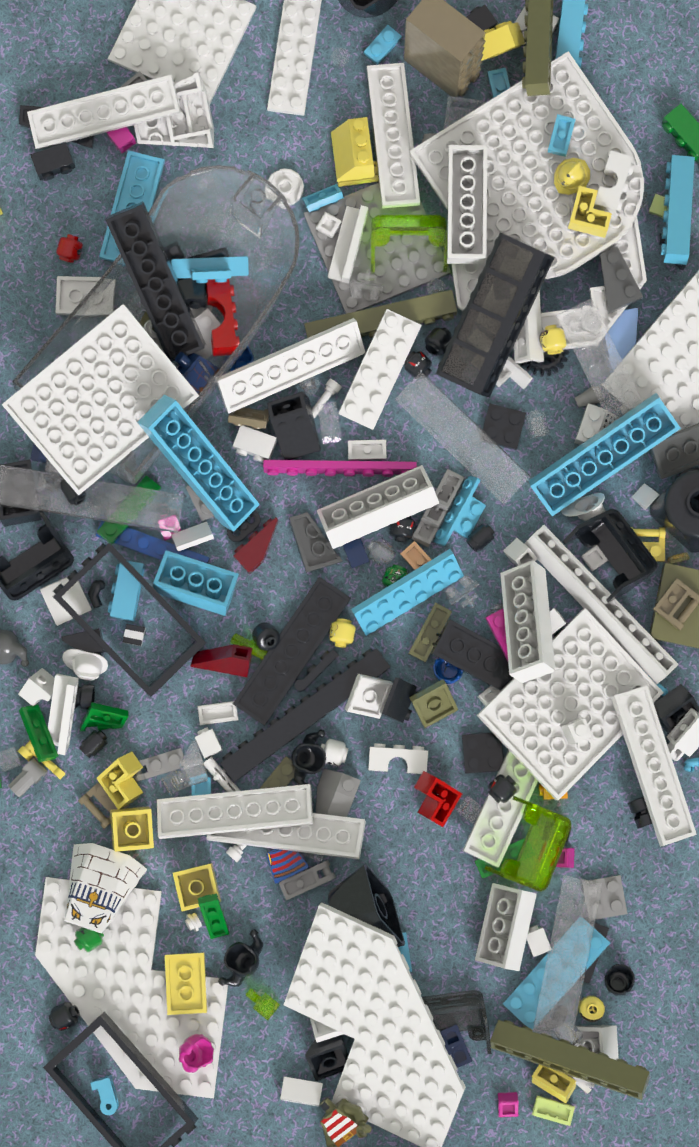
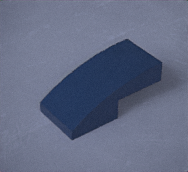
[343,538,370,568]
[440,1024,472,1068]

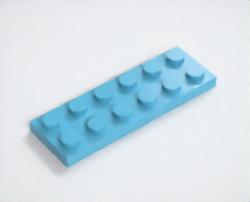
[99,150,165,265]
[351,549,464,636]
[503,916,610,1030]

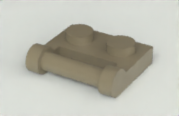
[228,407,270,429]
[652,578,699,631]
[78,782,130,829]

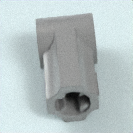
[8,758,48,797]

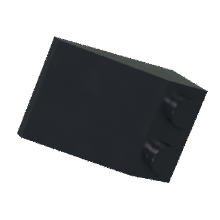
[0,460,42,527]

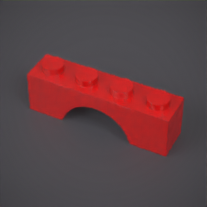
[206,279,240,356]

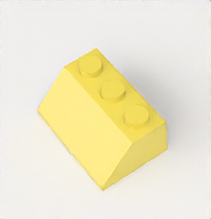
[331,117,374,182]

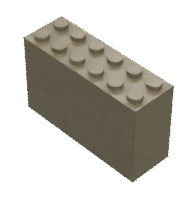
[404,0,486,100]

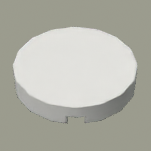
[267,168,304,206]

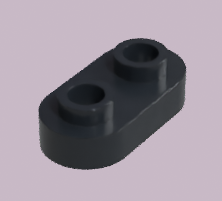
[227,511,261,542]

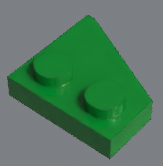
[80,702,128,732]

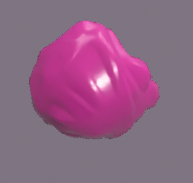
[179,1034,214,1073]

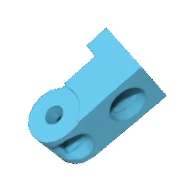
[90,1075,119,1115]

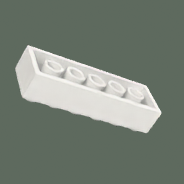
[447,145,487,264]
[338,309,422,430]
[317,465,439,549]
[500,560,556,683]

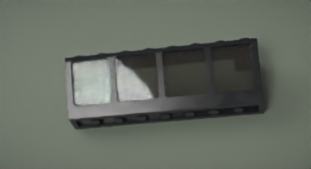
[436,232,555,398]

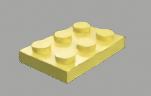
[165,952,207,1015]

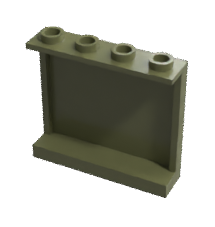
[649,563,699,649]

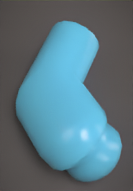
[684,757,699,772]

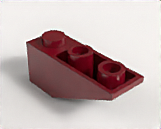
[233,517,279,574]
[191,644,253,677]

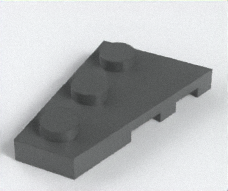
[599,246,643,314]
[289,512,343,573]

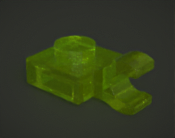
[246,988,280,1020]

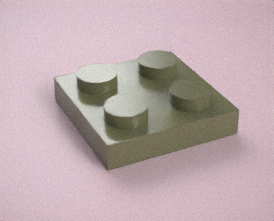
[409,679,458,728]

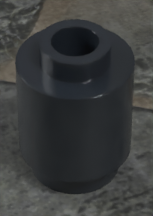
[60,479,87,505]
[466,524,495,552]
[79,730,108,758]

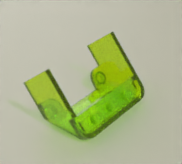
[371,215,448,272]
[485,796,571,891]

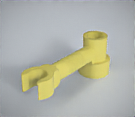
[17,741,65,780]

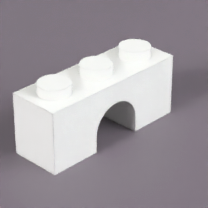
[593,151,635,216]
[368,743,428,774]

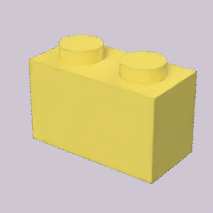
[532,1065,576,1103]

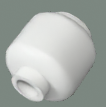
[321,739,349,766]

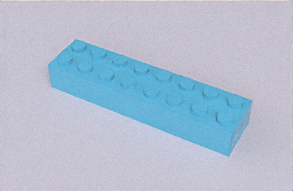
[529,393,681,516]
[137,395,260,532]

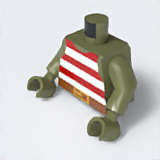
[319,1097,372,1147]

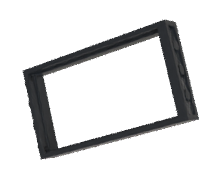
[52,543,206,697]
[43,1011,199,1147]

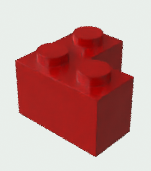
[414,771,462,827]

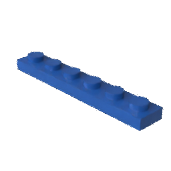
[96,518,210,564]

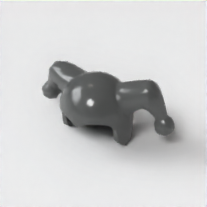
[0,630,29,667]

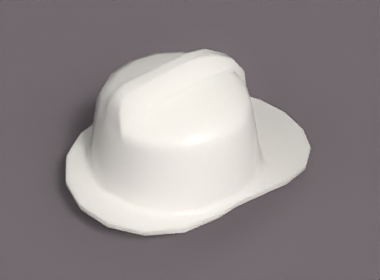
[561,493,605,521]
[62,649,108,681]

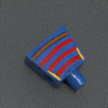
[266,849,309,884]

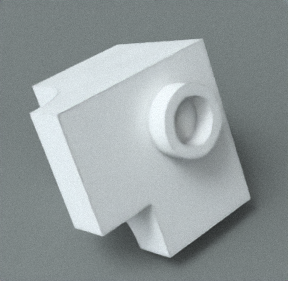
[18,668,55,706]

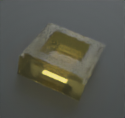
[667,552,690,564]

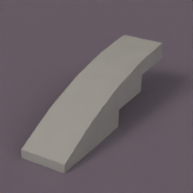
[412,469,465,547]

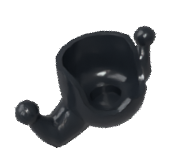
[291,729,326,785]
[218,929,263,987]

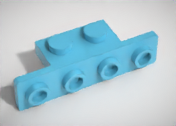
[171,256,249,283]
[433,476,486,546]

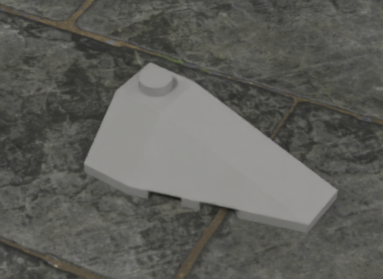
[316,769,361,817]

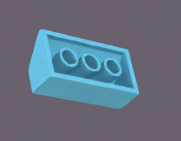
[153,550,239,616]

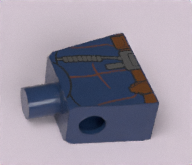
[175,352,222,399]

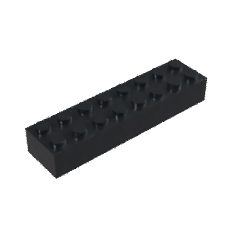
[105,201,206,362]

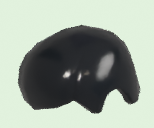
[604,964,635,996]

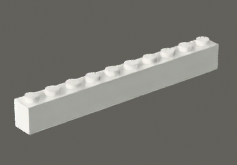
[524,525,679,684]

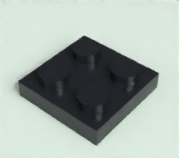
[480,403,526,450]
[462,733,503,774]

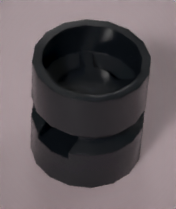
[75,684,95,709]
[628,796,652,829]

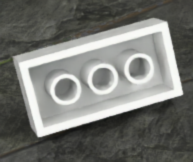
[475,883,537,971]

